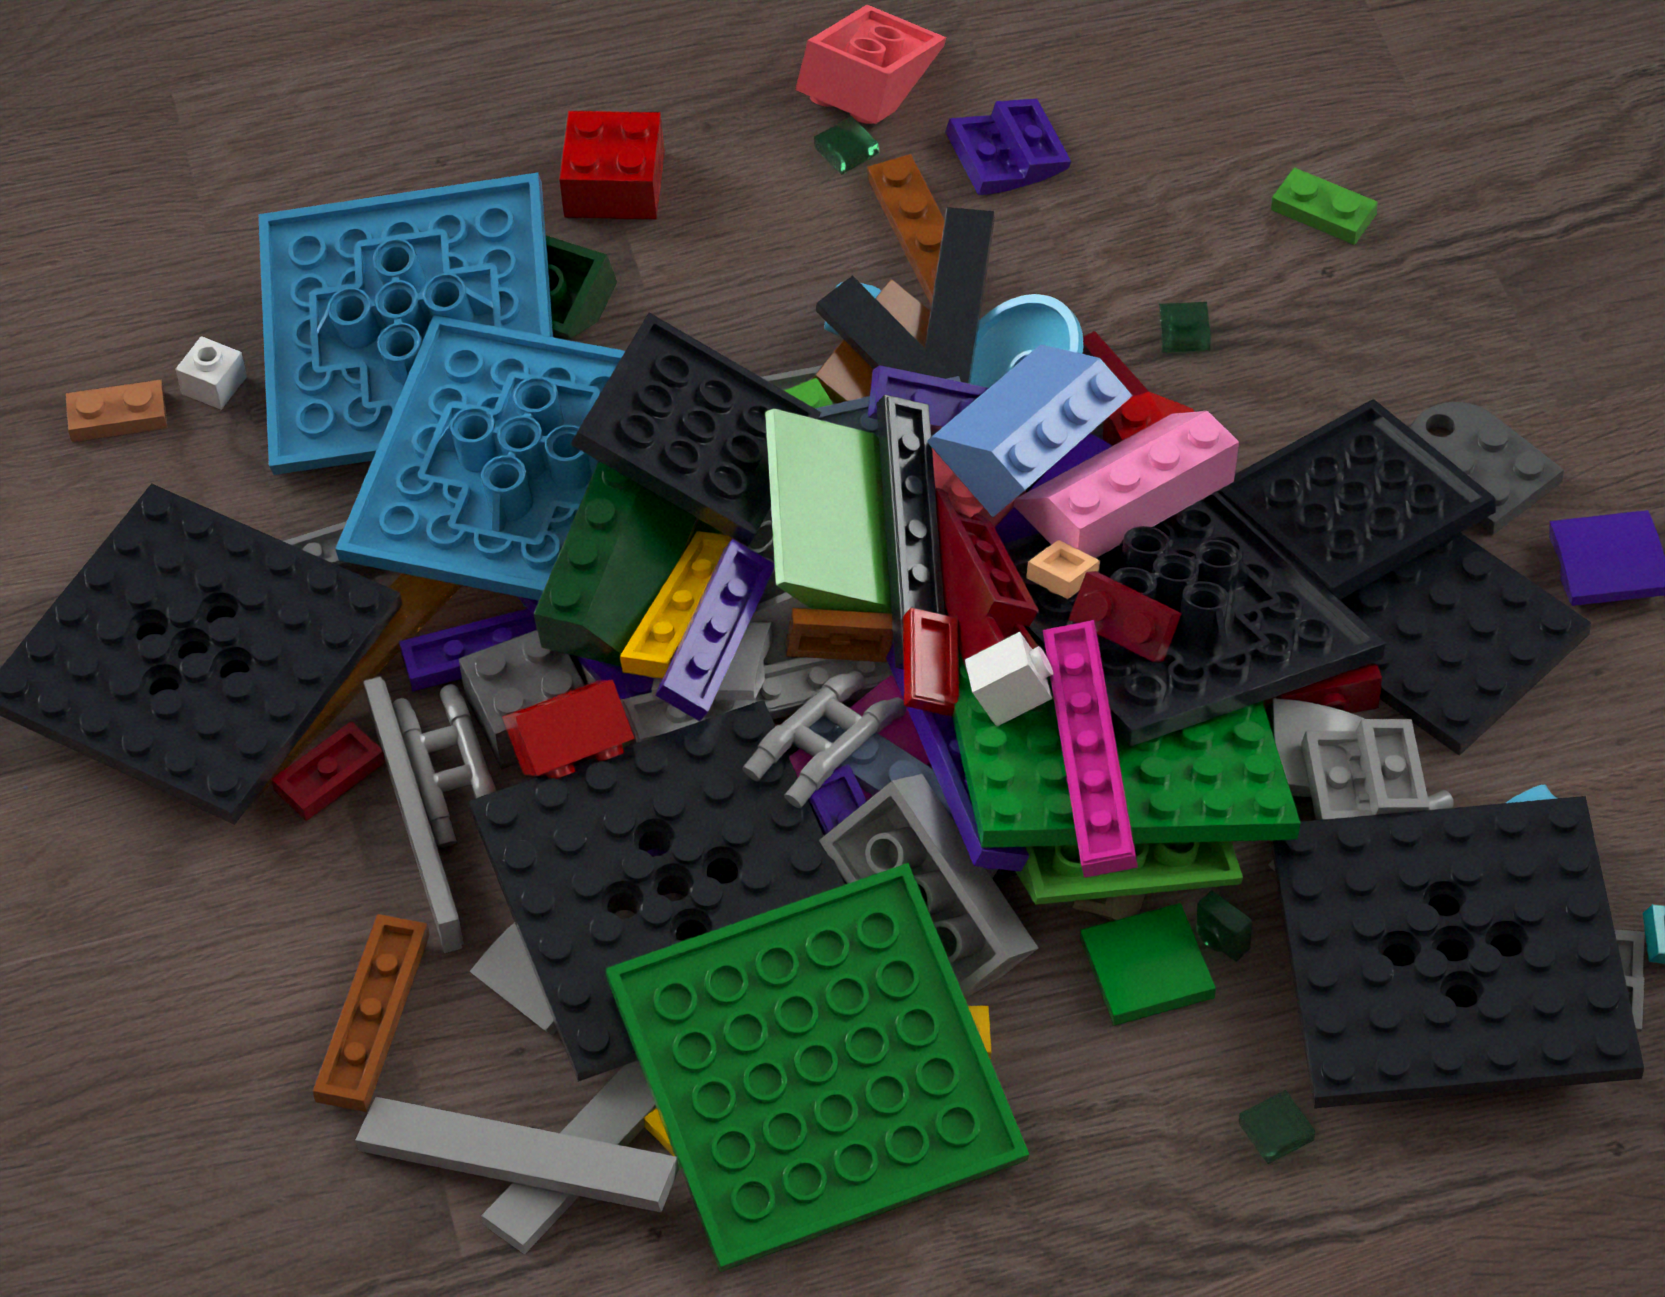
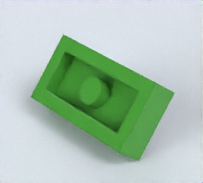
[1271,167,1378,245]

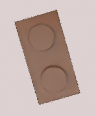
[66,380,168,442]

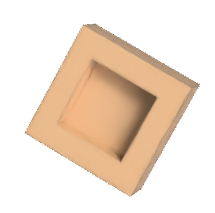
[1026,540,1100,599]

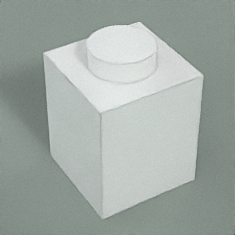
[965,632,1053,727]

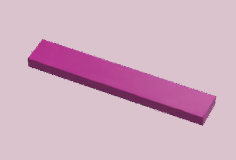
[1043,620,1138,878]

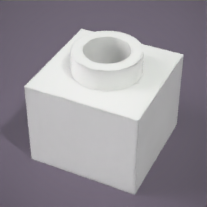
[175,336,247,410]

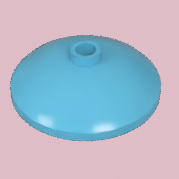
[970,294,1083,388]

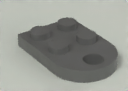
[1410,402,1564,535]

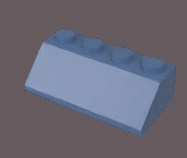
[927,344,1133,517]

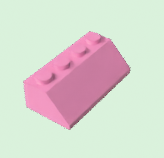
[1014,411,1239,558]

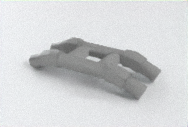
[742,671,907,808]
[392,684,496,848]

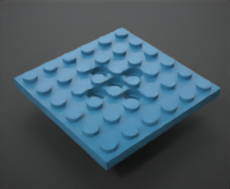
[258,173,553,475]
[335,315,625,601]

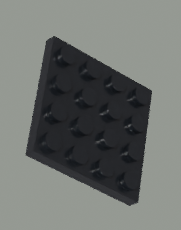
[570,312,821,547]
[1219,399,1496,600]
[1340,532,1591,756]

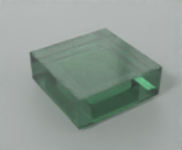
[814,116,879,175]
[1239,1090,1315,1164]

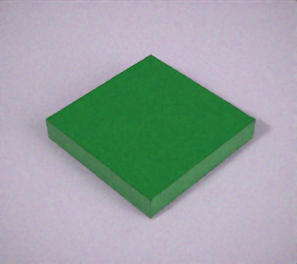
[1080,903,1216,1026]

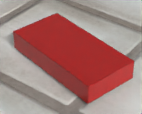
[903,608,959,716]

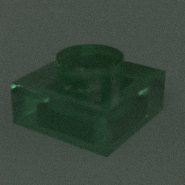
[1159,302,1211,353]
[1196,890,1252,962]

